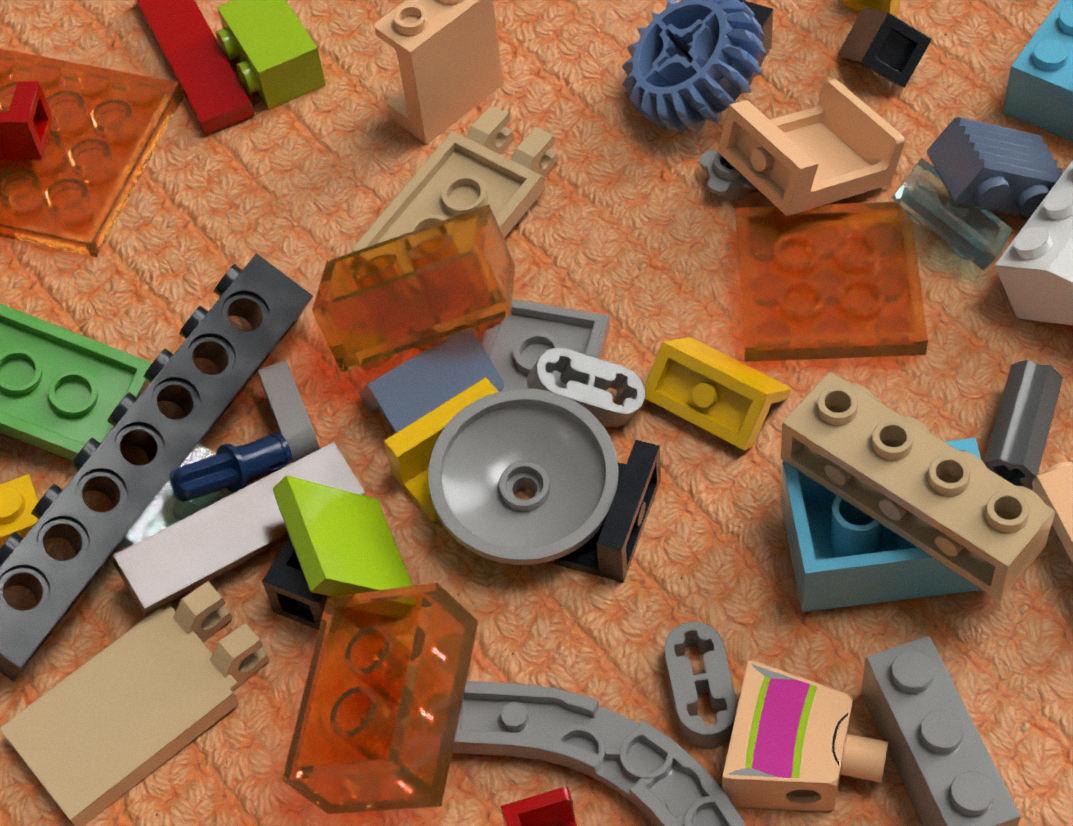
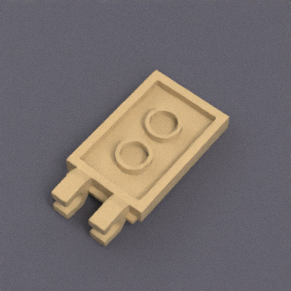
[352,105,558,311]
[0,581,270,826]

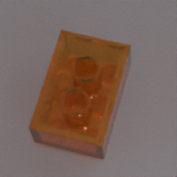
[312,204,515,373]
[282,583,478,814]

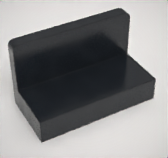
[553,440,661,583]

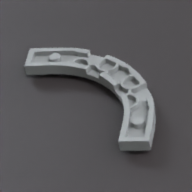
[444,680,746,826]

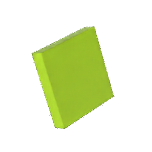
[272,475,418,611]

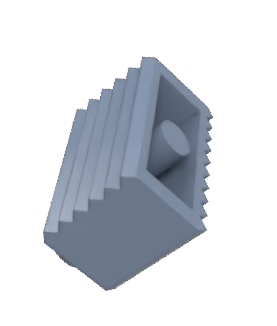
[927,117,1063,218]

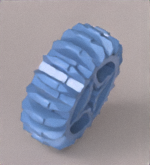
[622,0,767,134]

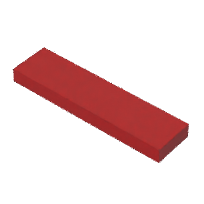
[135,0,255,135]

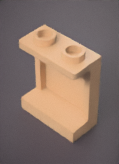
[374,0,503,145]
[717,79,905,216]

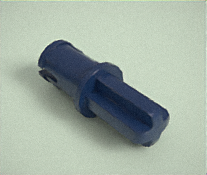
[169,433,292,502]

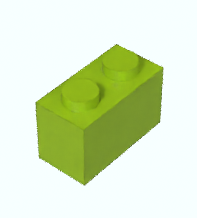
[216,0,326,110]

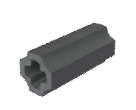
[983,360,1063,490]

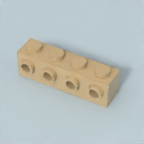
[780,371,1055,601]

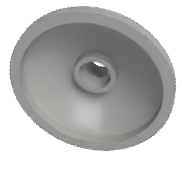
[428,388,619,565]

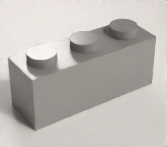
[861,636,1021,826]

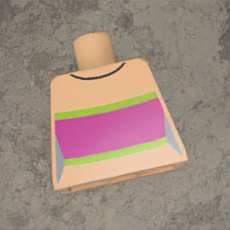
[722,660,888,812]

